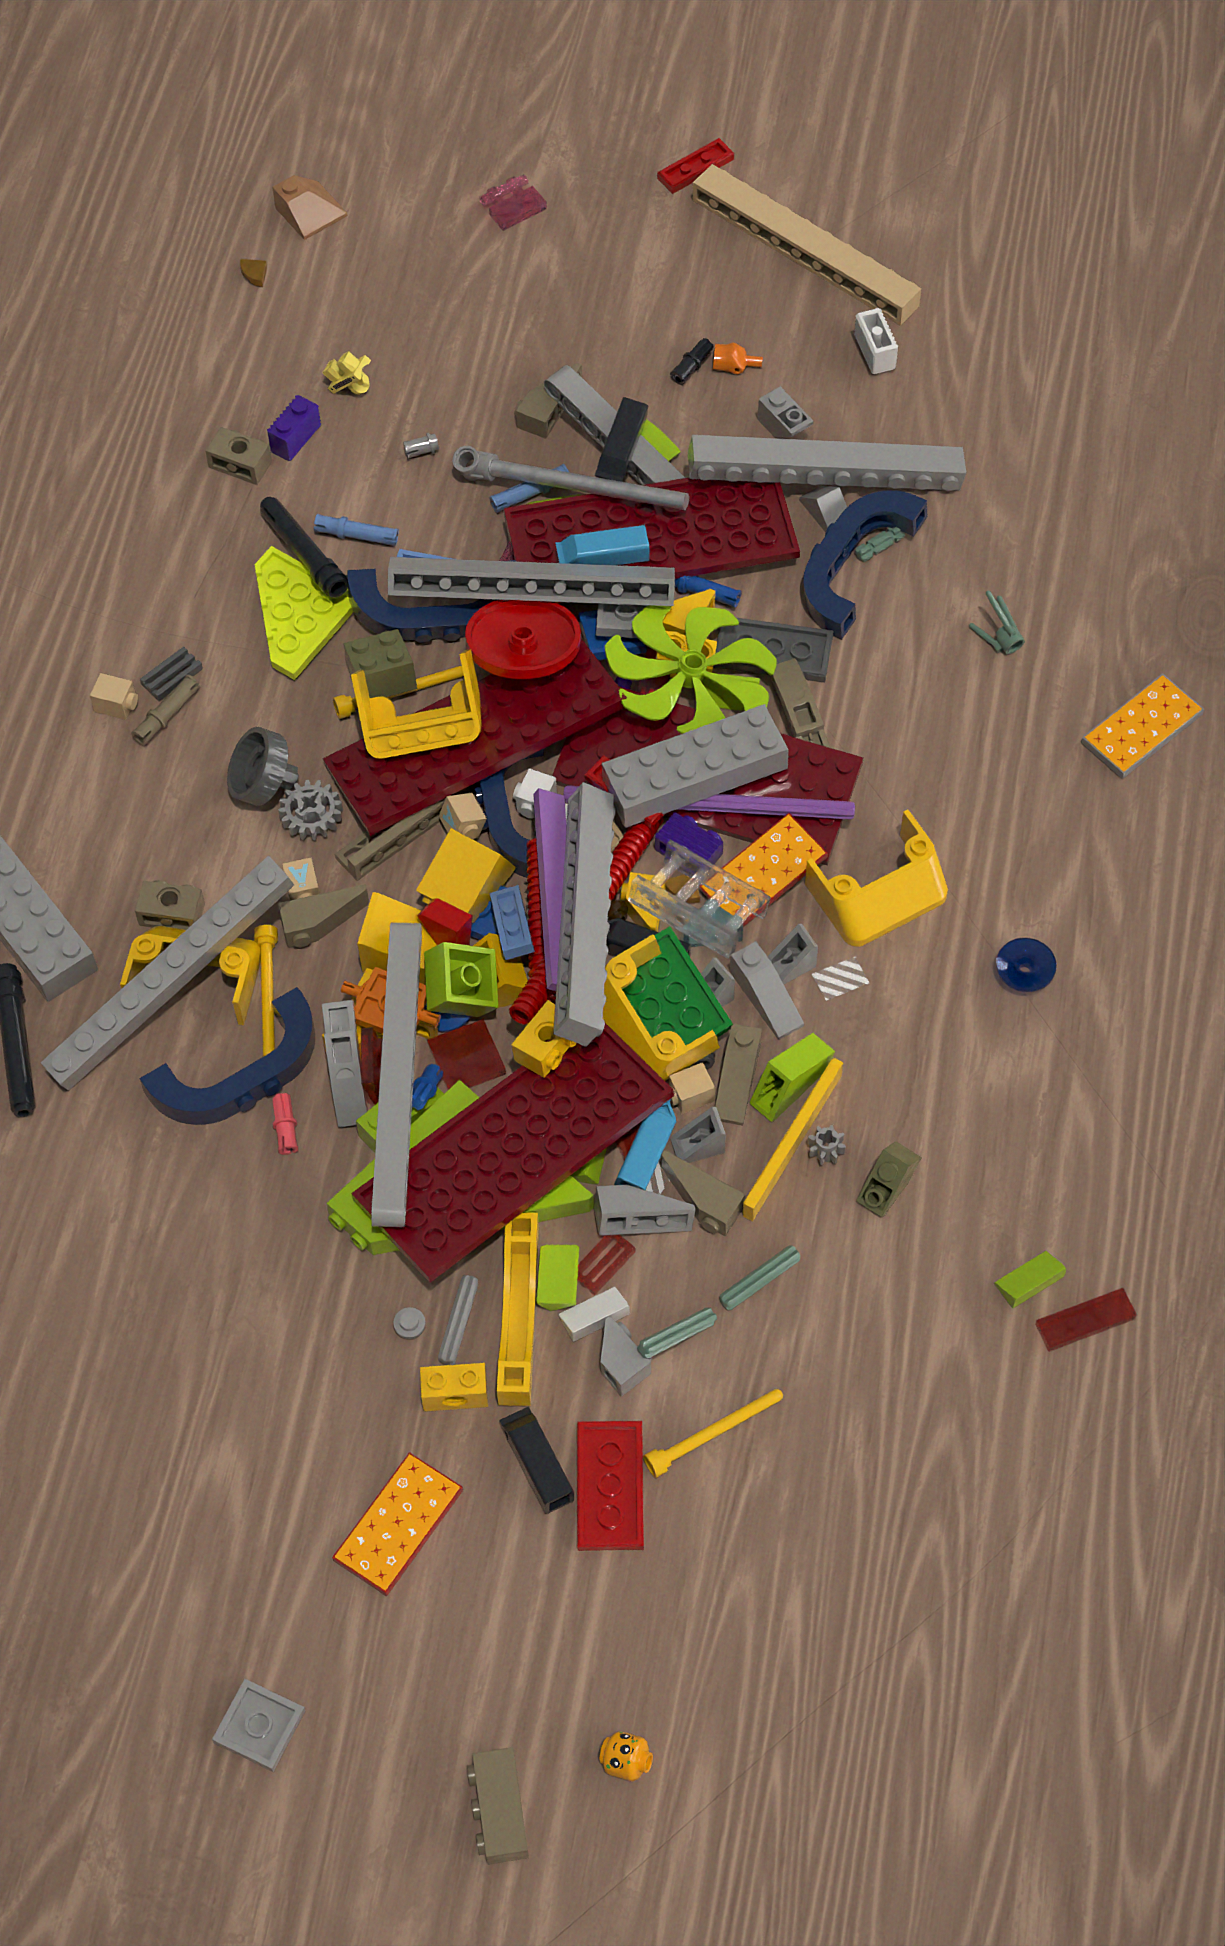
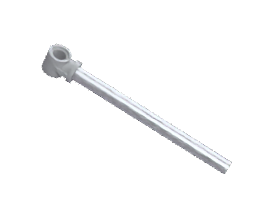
[452,446,689,510]

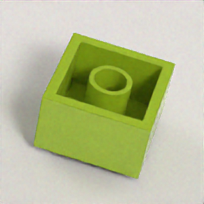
[424,942,498,1017]

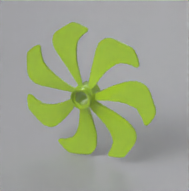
[605,605,777,734]

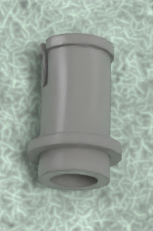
[403,432,439,459]

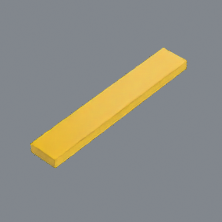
[743,1058,843,1222]

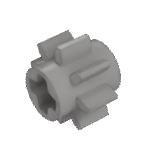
[807,1125,846,1165]

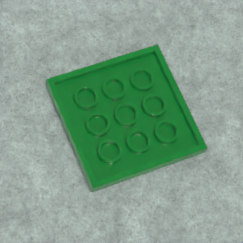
[605,926,733,1045]

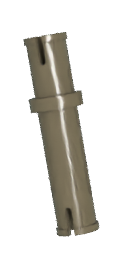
[131,675,200,746]

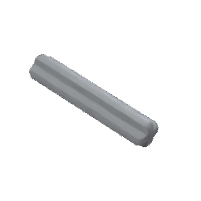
[438,1275,478,1365]

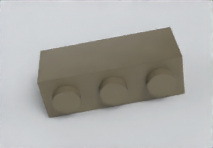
[467,1747,529,1865]

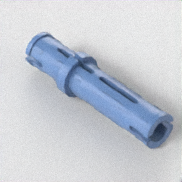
[489,464,569,513]
[314,514,399,547]

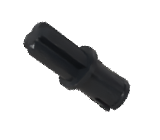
[670,338,714,385]

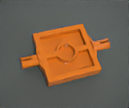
[341,967,441,1034]

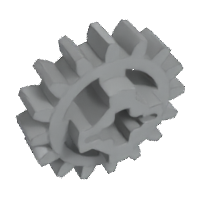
[278,780,343,840]

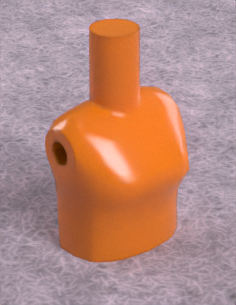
[713,342,763,374]

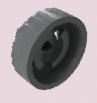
[227,727,299,806]

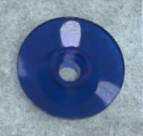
[996,938,1057,992]

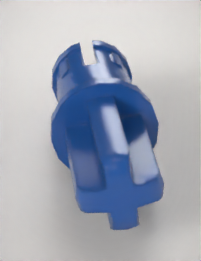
[412,1064,443,1110]

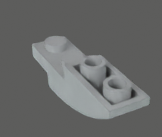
[322,1000,368,1127]

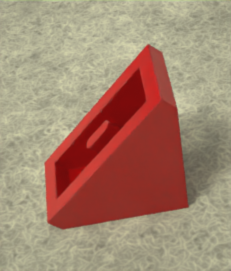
[417,898,473,946]

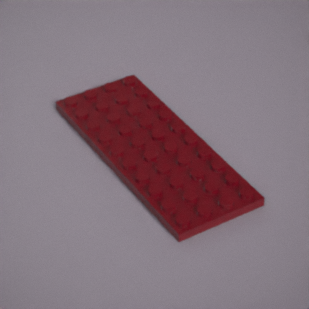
[504,477,800,579]
[322,638,627,836]
[552,686,864,866]
[351,1023,674,1283]

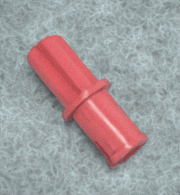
[272,1093,298,1155]

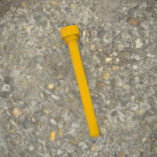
[333,666,464,719]
[254,925,278,1057]
[643,1389,783,1478]

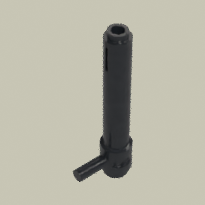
[260,497,348,598]
[0,963,35,1117]

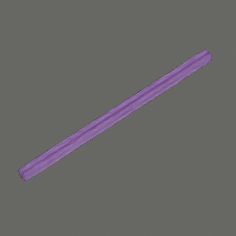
[563,785,855,819]

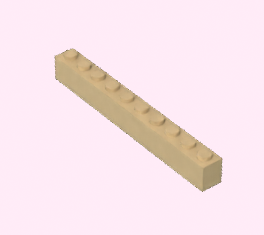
[693,164,921,326]

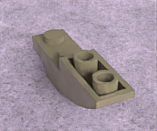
[771,658,830,748]

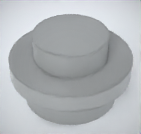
[393,1307,426,1339]

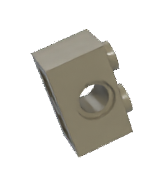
[206,427,272,485]
[135,880,205,930]

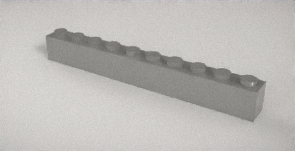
[687,435,966,491]
[388,557,675,606]
[554,782,615,1046]
[41,855,294,1090]

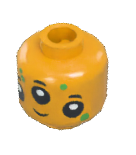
[599,1731,653,1782]

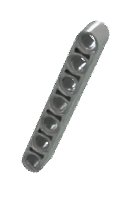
[544,365,685,485]

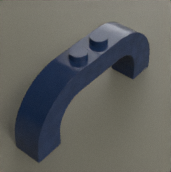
[804,490,928,640]
[347,560,516,642]
[475,748,544,878]
[139,987,315,1125]

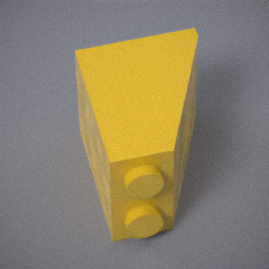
[416,828,516,923]
[357,892,437,985]

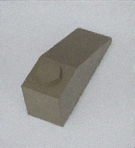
[514,363,582,439]
[278,884,369,948]
[715,1023,762,1126]
[661,1150,745,1236]

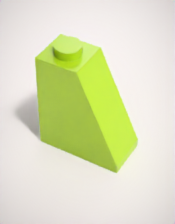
[749,1033,835,1122]

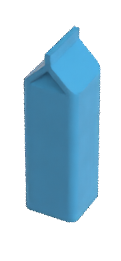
[556,525,649,565]
[614,1098,676,1190]

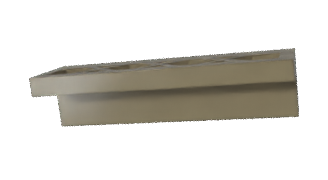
[335,798,445,881]

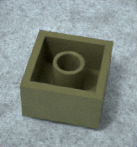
[343,629,417,698]

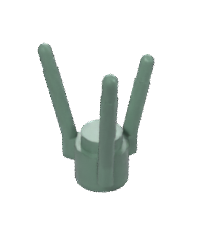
[969,591,1025,654]

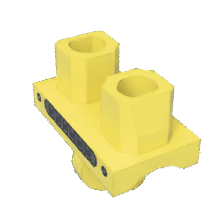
[322,351,371,395]

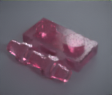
[479,174,547,231]

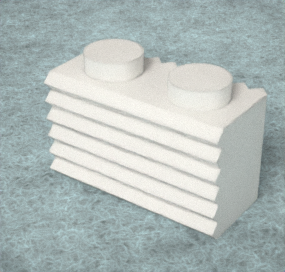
[854,308,898,374]

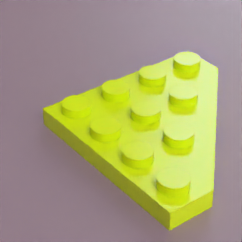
[255,546,354,680]

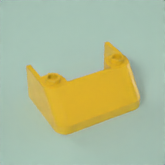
[351,649,481,759]
[805,809,948,947]
[120,926,261,1025]
[602,934,720,1081]

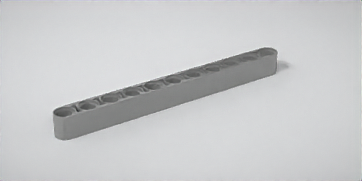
[372,922,422,1227]

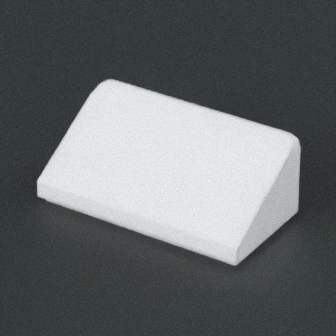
[558,1287,630,1342]

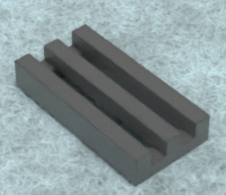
[140,647,203,701]

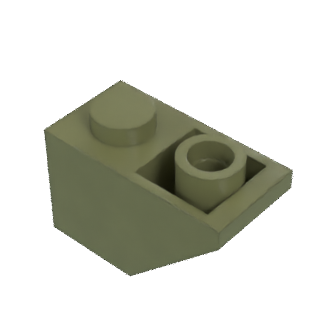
[856,1142,922,1217]

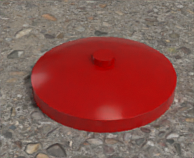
[465,600,581,679]

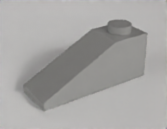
[730,941,804,1040]
[594,1185,695,1235]

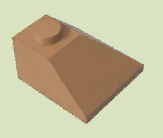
[272,175,347,240]

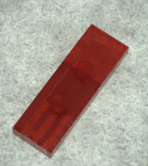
[1035,1288,1137,1352]

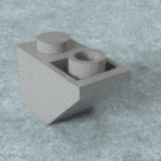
[758,386,813,437]
[601,1316,652,1397]

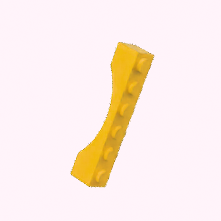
[497,1213,539,1406]

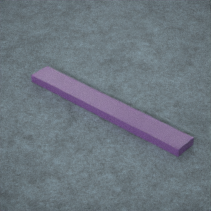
[533,788,567,991]

